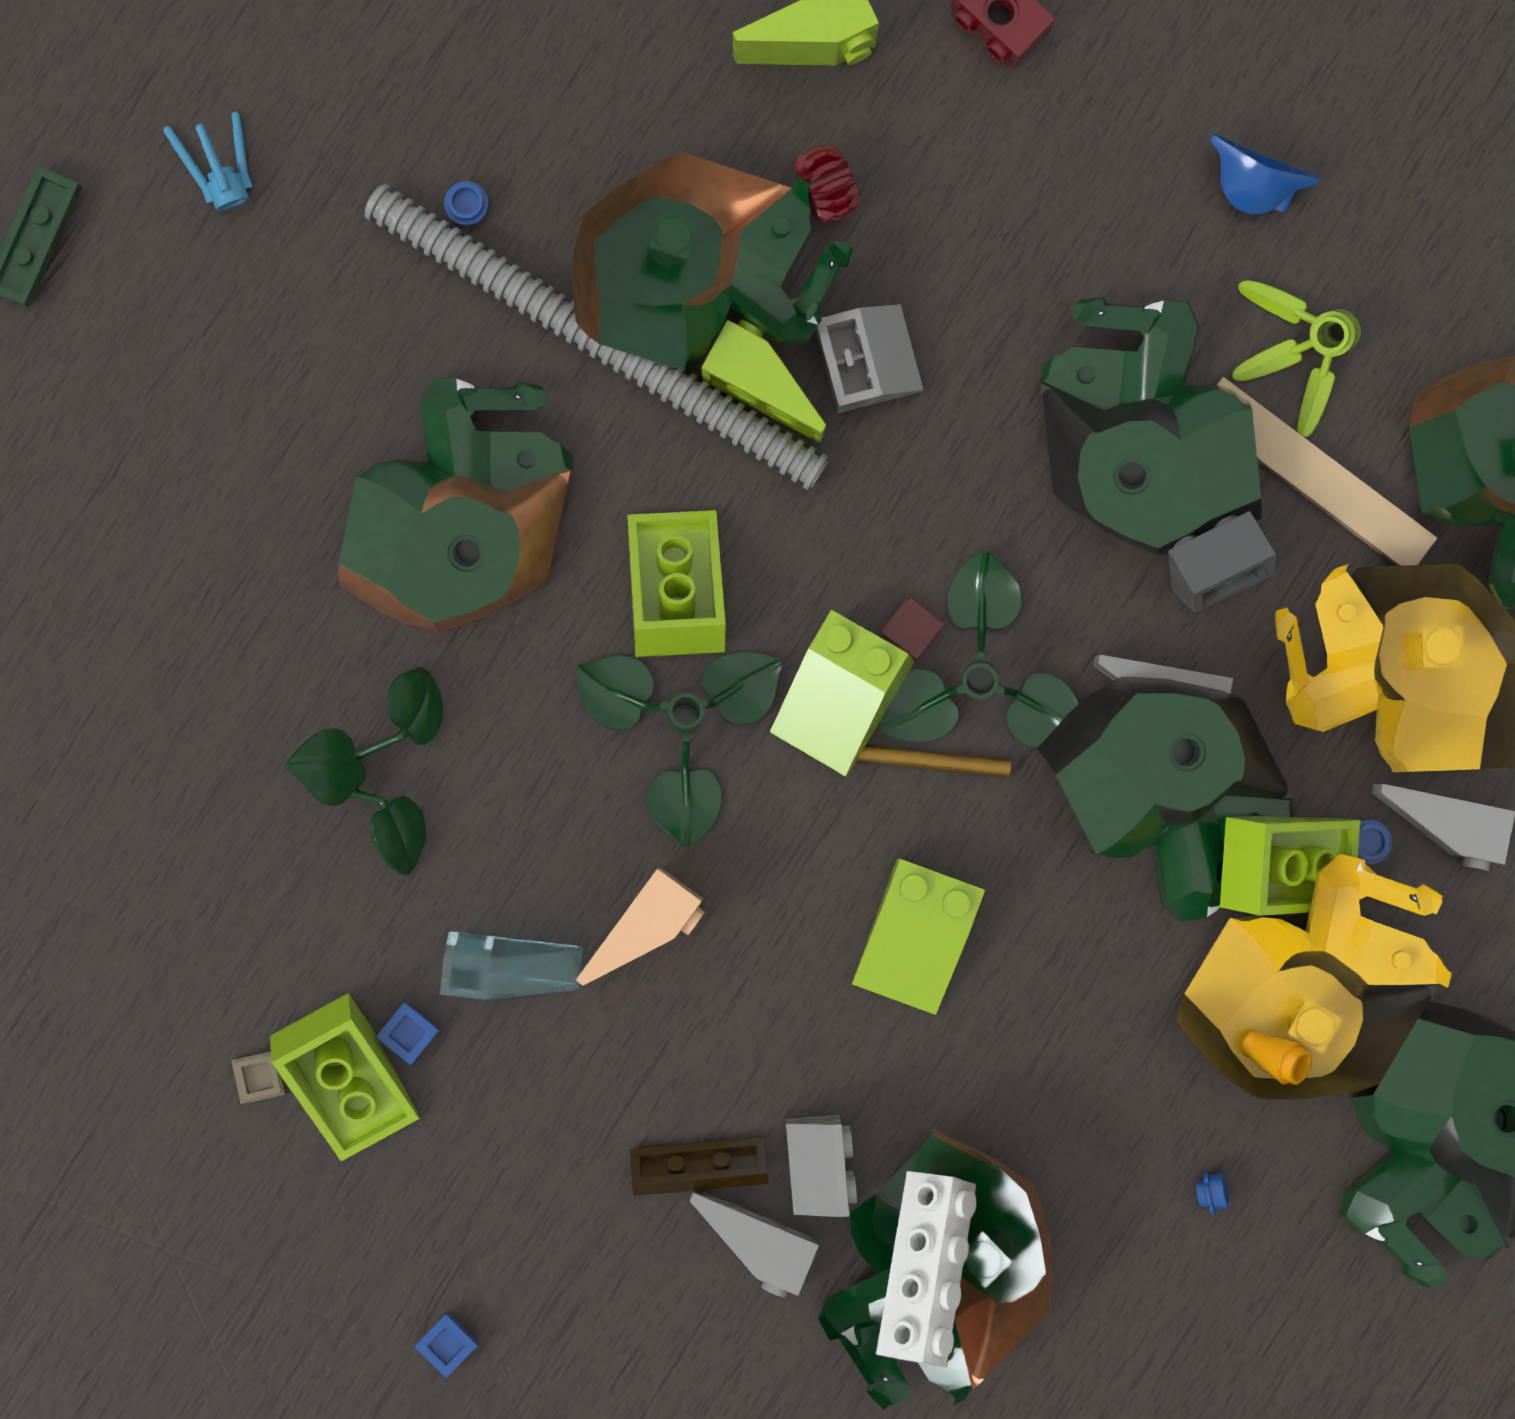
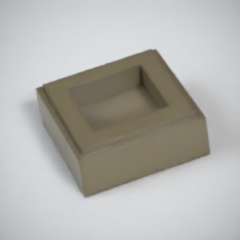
[231,1051,287,1104]

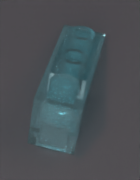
[440,931,583,1000]

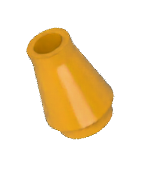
[1241,1031,1312,1085]

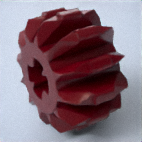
[794,143,859,224]

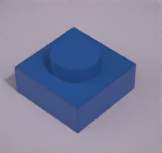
[376,1001,441,1066]
[414,1311,479,1378]

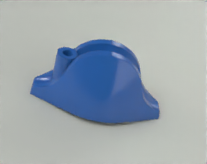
[1210,132,1320,214]

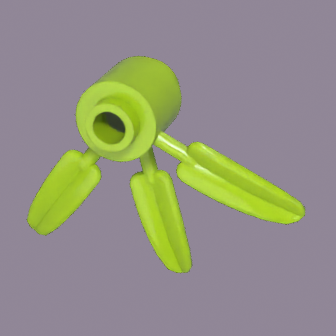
[1232,280,1361,438]

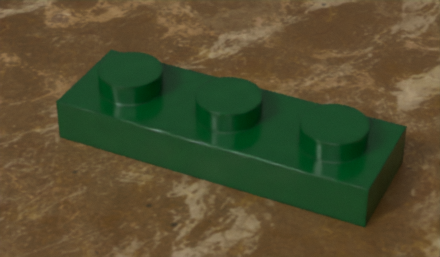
[0,165,82,308]

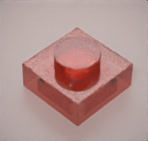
[881,597,944,660]

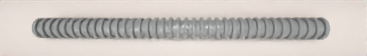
[365,184,828,490]

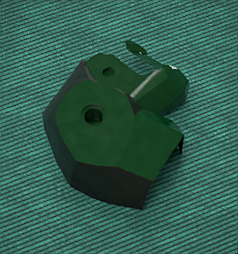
[1040,297,1262,555]
[1037,676,1294,922]
[1340,1001,1515,1287]

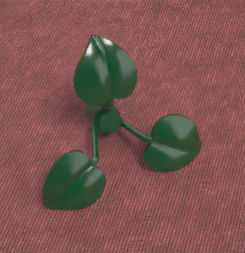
[878,551,1079,748]
[576,652,782,847]
[284,667,443,876]

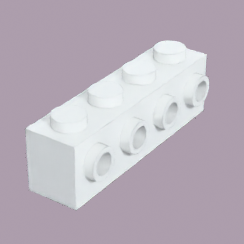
[876,1171,976,1368]

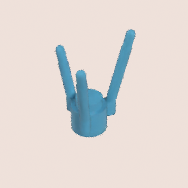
[163,111,253,211]

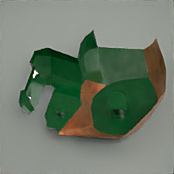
[572,152,854,370]
[1409,356,1515,611]
[338,377,574,633]
[818,1130,1054,1410]

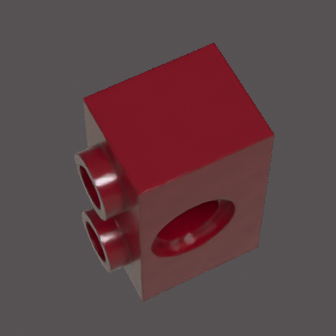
[951,0,1055,69]

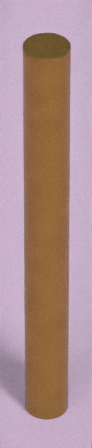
[856,745,1011,777]

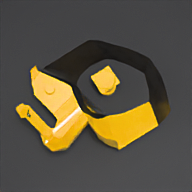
[1275,564,1515,772]
[1177,854,1452,1099]

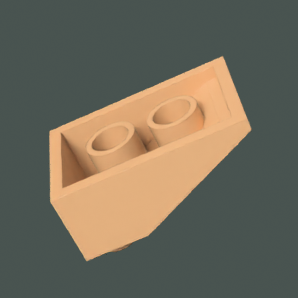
[576,867,705,985]

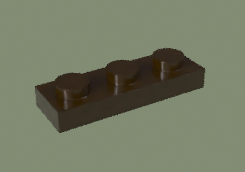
[630,1137,769,1196]

